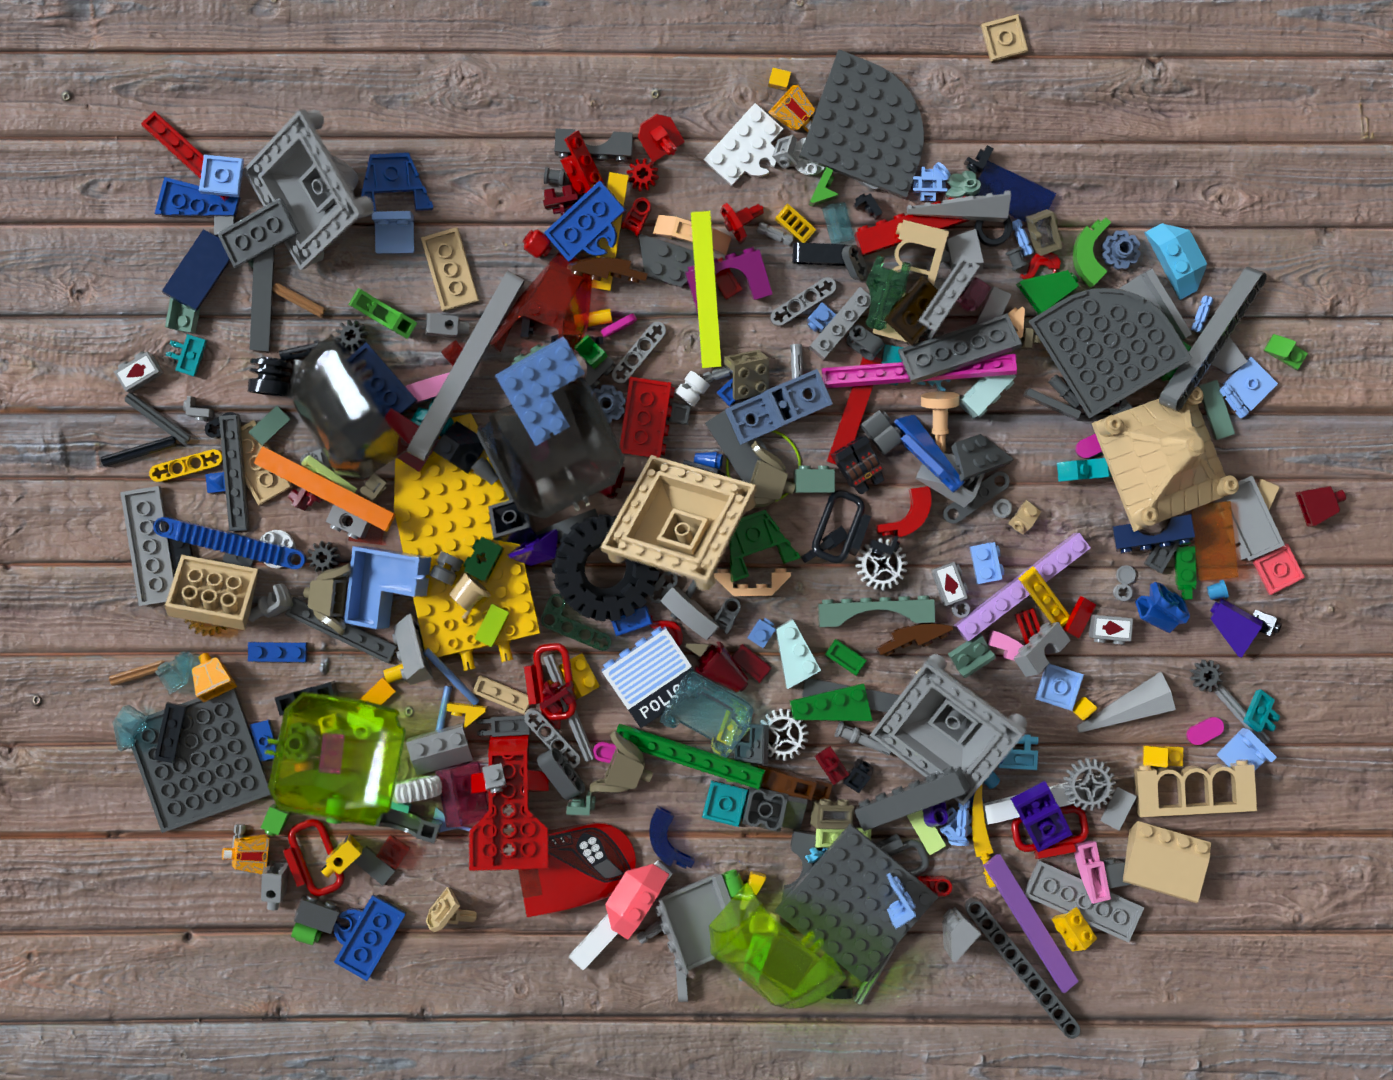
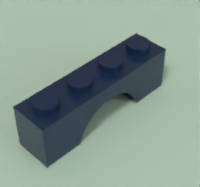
[1113,514,1195,554]

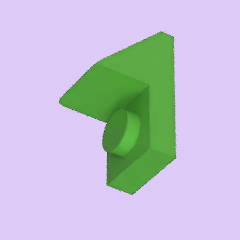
[809,167,839,206]
[1263,334,1308,370]

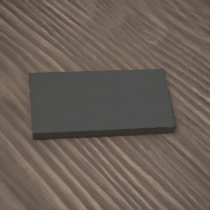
[217,198,299,268]
[705,403,768,483]

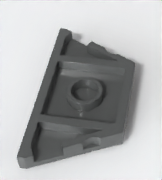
[639,234,694,288]
[951,434,1014,482]

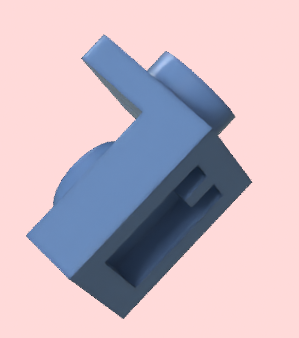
[807,303,836,333]
[747,618,776,648]

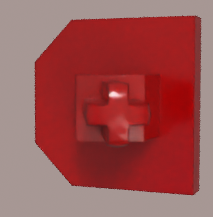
[637,114,685,162]
[720,203,764,244]

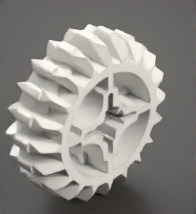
[855,539,908,590]
[760,708,809,761]
[389,775,442,803]

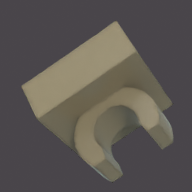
[1020,328,1041,350]

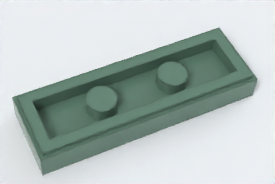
[1198,380,1235,440]

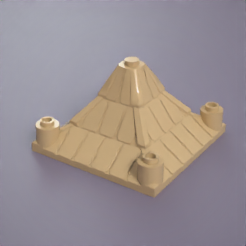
[1091,386,1239,532]
[600,455,757,591]

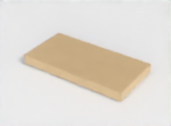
[421,227,479,312]
[241,420,293,506]

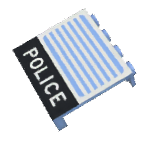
[602,627,705,728]

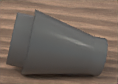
[471,457,499,485]

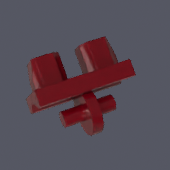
[543,185,578,216]
[288,488,322,511]
[539,680,576,714]
[814,746,849,785]

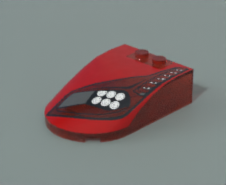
[518,822,636,917]

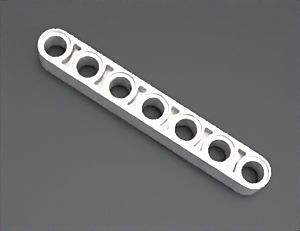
[983,773,1114,824]
[569,860,673,970]

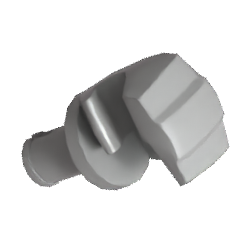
[248,583,293,622]

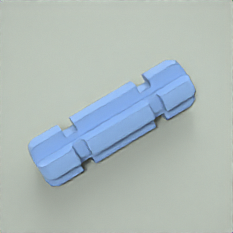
[1012,219,1034,256]
[1191,296,1214,333]
[1219,384,1249,418]
[956,800,970,837]

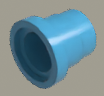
[1207,580,1229,600]
[983,771,1000,789]

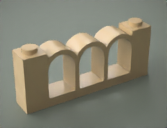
[870,220,949,344]
[1134,759,1257,817]

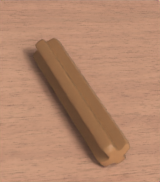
[272,283,326,317]
[109,660,166,686]

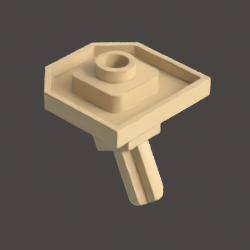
[426,887,477,932]

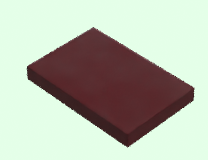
[370,408,440,472]

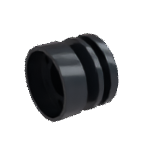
[247,357,292,396]

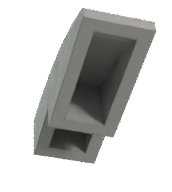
[975,286,1012,324]
[660,587,720,640]

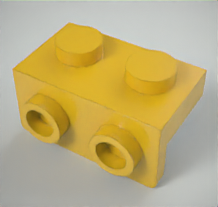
[558,653,600,699]
[1051,907,1097,951]

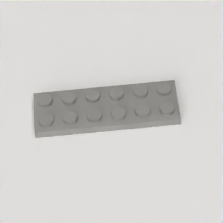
[120,486,175,606]
[1024,860,1144,942]

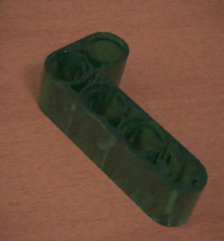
[541,593,612,651]

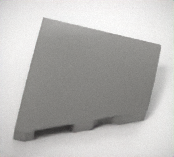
[1211,337,1248,374]

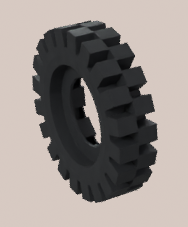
[552,514,660,622]

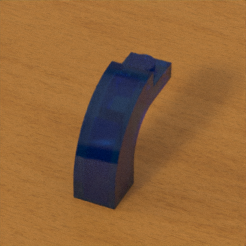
[649,805,695,869]

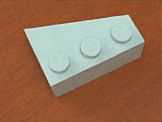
[960,375,1016,418]
[775,619,821,689]

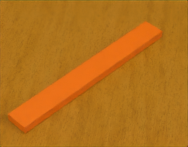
[254,446,396,532]

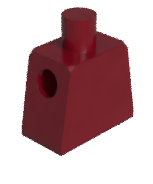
[1295,486,1346,526]

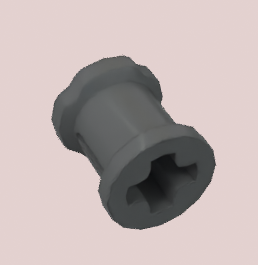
[544,167,565,186]
[1006,247,1028,271]

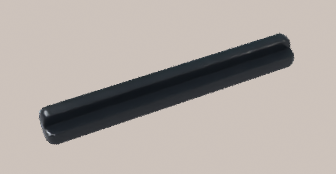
[101,436,177,467]

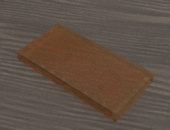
[1192,501,1238,581]

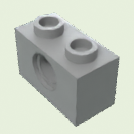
[326,504,371,540]

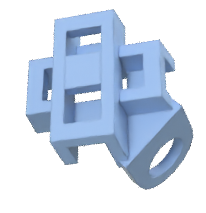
[913,162,951,201]
[940,807,972,846]

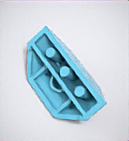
[1144,223,1207,300]

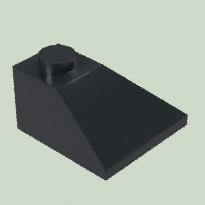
[433,421,484,474]
[488,495,537,544]

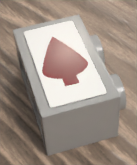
[114,351,164,392]
[931,562,969,606]
[1089,614,1133,645]

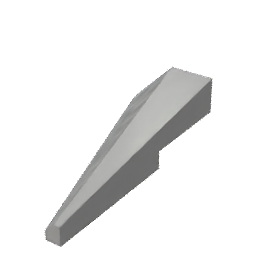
[907,191,1011,222]
[1077,672,1176,733]

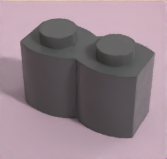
[860,410,903,455]

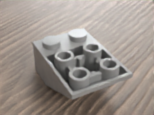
[915,453,985,508]

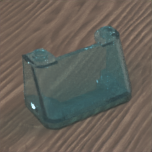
[660,671,753,758]

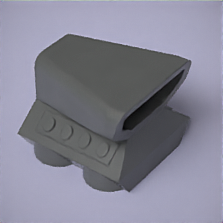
[742,787,788,832]

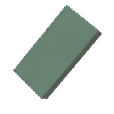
[249,406,291,446]

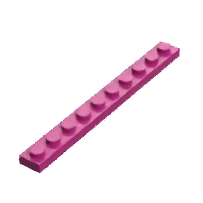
[822,354,1017,388]

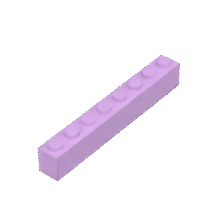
[954,533,1091,642]

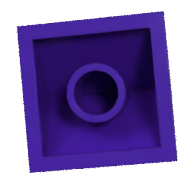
[508,529,558,566]

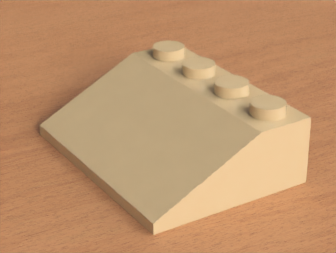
[165,555,258,630]
[1123,821,1211,903]

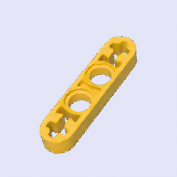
[149,449,223,482]

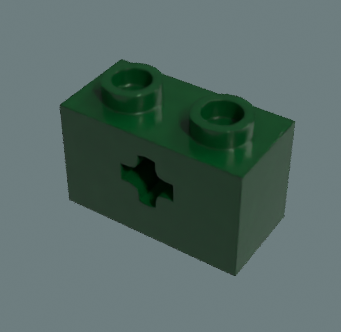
[463,537,505,583]

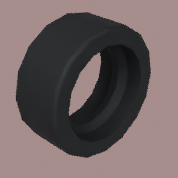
[974,215,1012,247]

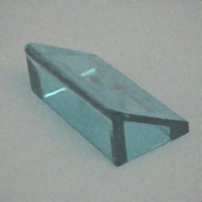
[823,202,854,244]

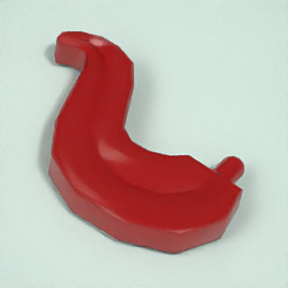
[1020,252,1061,280]
[650,615,683,647]

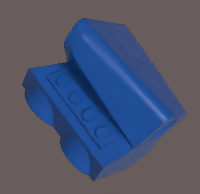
[1135,582,1190,633]

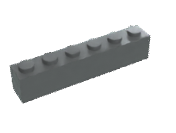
[854,766,970,831]

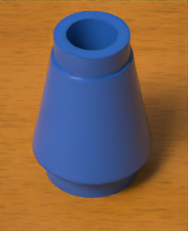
[694,452,723,469]

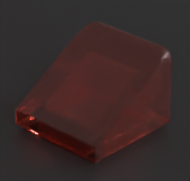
[441,340,463,366]

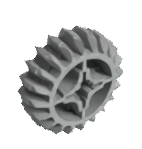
[1063,758,1116,811]

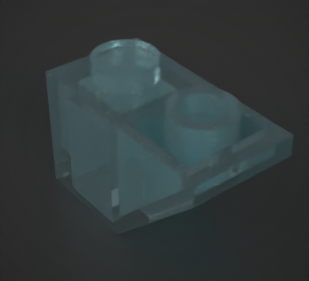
[155,651,194,694]
[113,705,148,751]

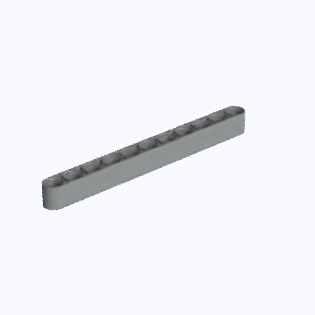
[407,271,525,461]

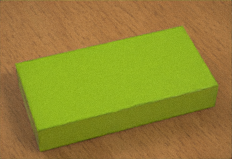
[474,604,510,647]

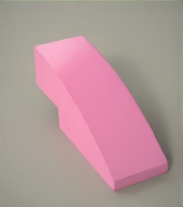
[406,372,450,404]
[987,630,1024,661]
[1074,840,1111,904]

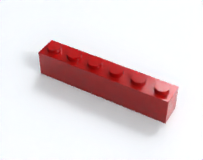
[854,196,970,256]

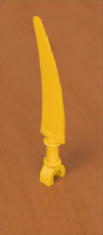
[971,785,995,888]

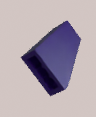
[1210,598,1263,658]

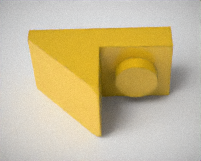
[446,702,488,729]
[1143,745,1183,767]

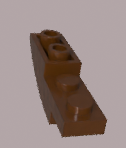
[567,257,647,283]
[875,623,954,656]
[757,764,833,801]

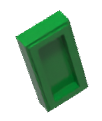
[825,639,867,676]

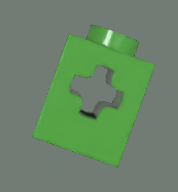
[261,804,291,836]

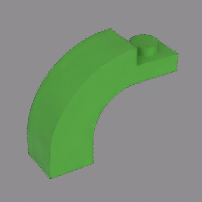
[1073,217,1111,288]
[348,288,417,339]

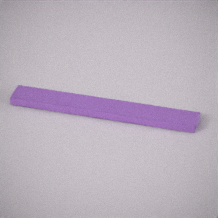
[983,854,1079,993]

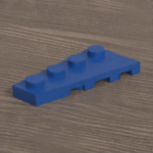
[154,177,241,217]

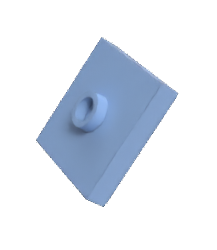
[199,155,244,197]
[1223,357,1278,411]
[1035,664,1084,711]

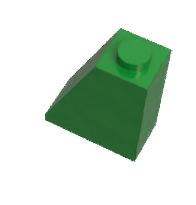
[1016,270,1079,315]

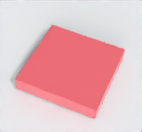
[1252,544,1305,595]

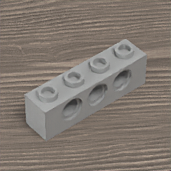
[809,287,874,360]

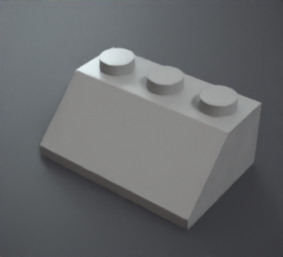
[392,614,433,685]
[406,723,473,776]
[942,907,981,963]

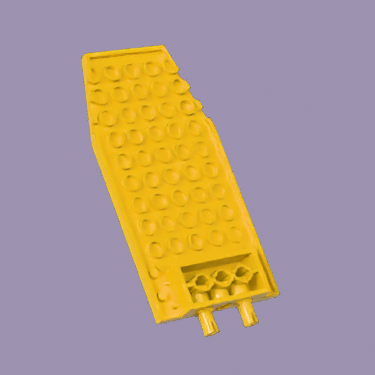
[394,413,541,671]

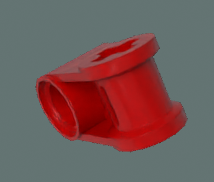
[621,197,651,237]
[917,876,952,896]

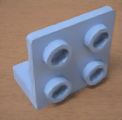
[372,211,414,254]
[1217,728,1277,770]
[887,873,916,929]

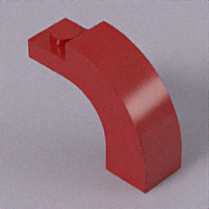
[876,486,932,537]

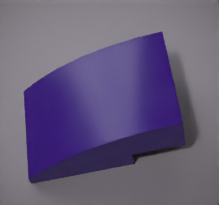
[1010,781,1073,852]

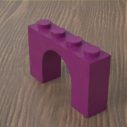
[685,247,772,315]

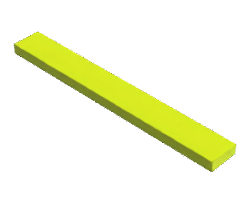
[690,211,721,368]

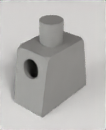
[940,229,984,271]
[425,313,469,338]
[261,861,289,911]

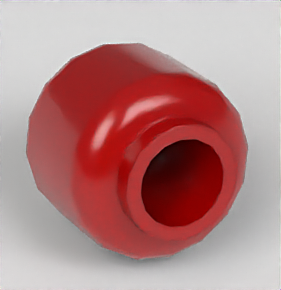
[522,229,552,258]

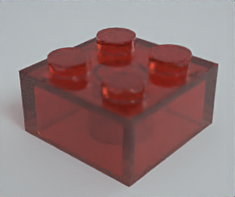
[376,835,411,869]

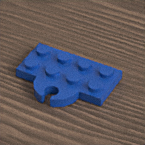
[544,181,626,262]
[334,894,406,981]

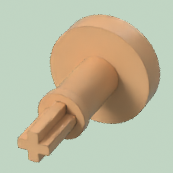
[921,392,960,453]

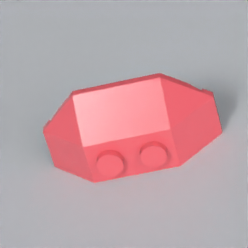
[605,864,669,940]

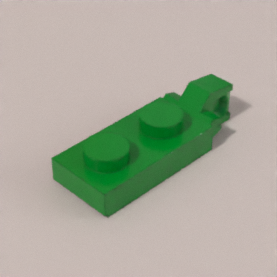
[1174,546,1197,600]

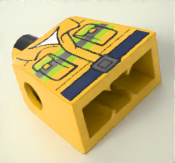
[320,834,363,878]

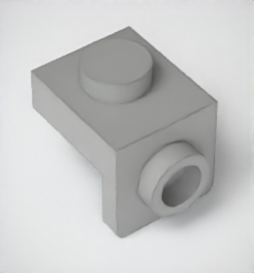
[183,396,214,421]

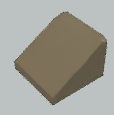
[685,642,709,656]

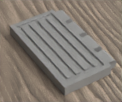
[1212,476,1285,561]

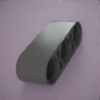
[537,748,585,800]

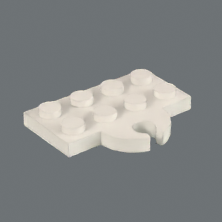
[704,103,783,186]

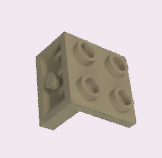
[724,350,769,400]

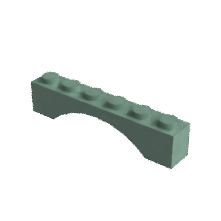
[818,595,935,627]

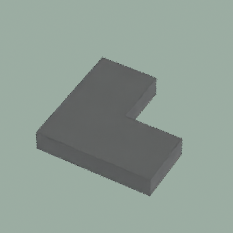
[735,723,769,764]

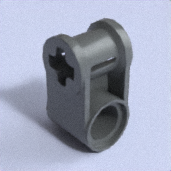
[846,325,884,361]
[714,597,741,634]

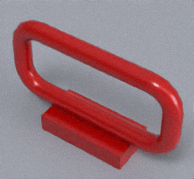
[524,643,576,720]
[1011,805,1089,859]
[283,819,345,897]

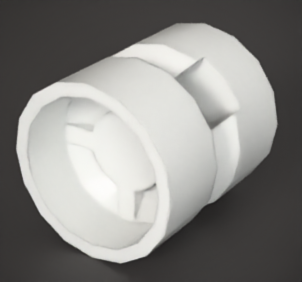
[675,371,710,407]

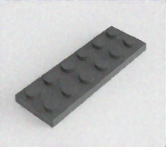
[898,314,1022,384]

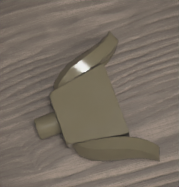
[750,440,795,507]
[303,563,352,636]
[590,730,653,793]

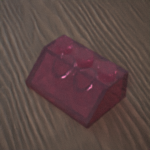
[435,761,489,827]

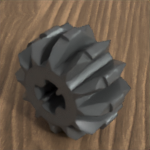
[335,320,369,352]
[307,541,340,572]
[1190,659,1223,692]

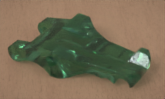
[866,255,911,331]

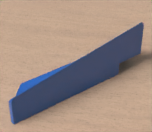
[894,415,964,493]

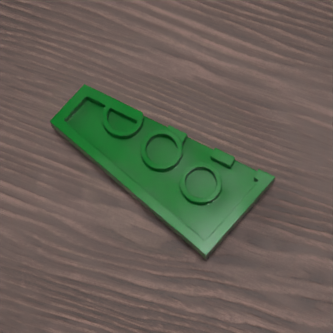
[789,683,872,721]

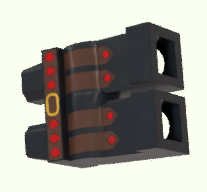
[830,435,885,494]

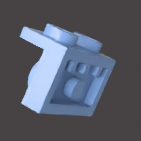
[969,542,1004,584]

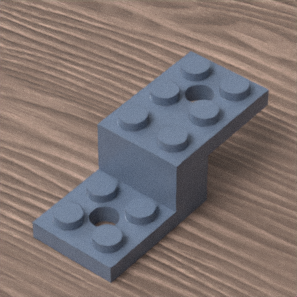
[725,369,833,445]

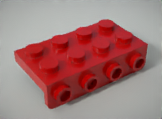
[619,377,675,458]

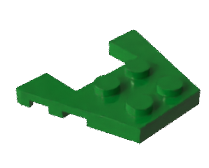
[729,510,801,582]

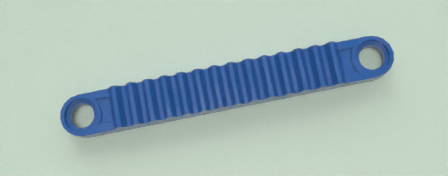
[153,517,307,569]

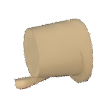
[450,573,491,619]

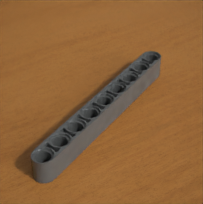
[1159,267,1267,411]
[965,898,1080,1039]

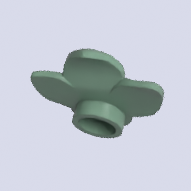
[946,170,981,198]

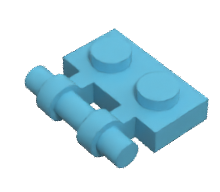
[998,734,1038,770]

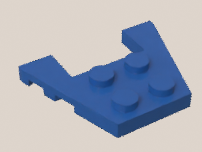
[361,153,434,212]

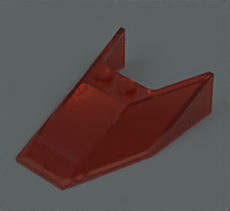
[490,252,593,356]

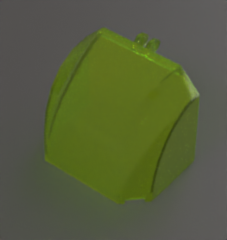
[264,692,406,826]
[709,883,847,1009]

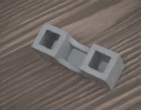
[1013,622,1071,677]

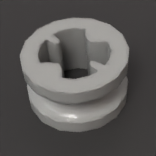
[1113,584,1132,601]
[952,601,970,618]

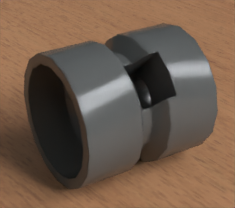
[429,551,464,586]

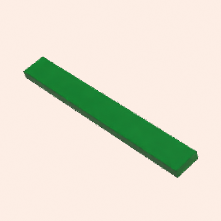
[617,723,765,790]

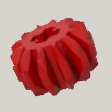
[626,158,659,192]

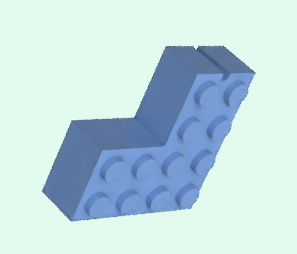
[495,337,585,446]
[344,546,431,629]

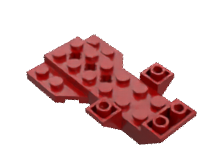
[469,735,549,871]

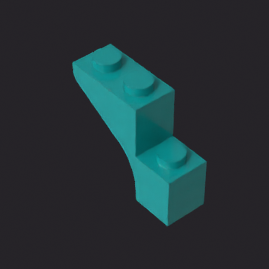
[1057,458,1112,482]

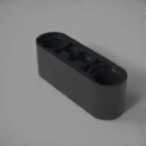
[792,243,847,266]

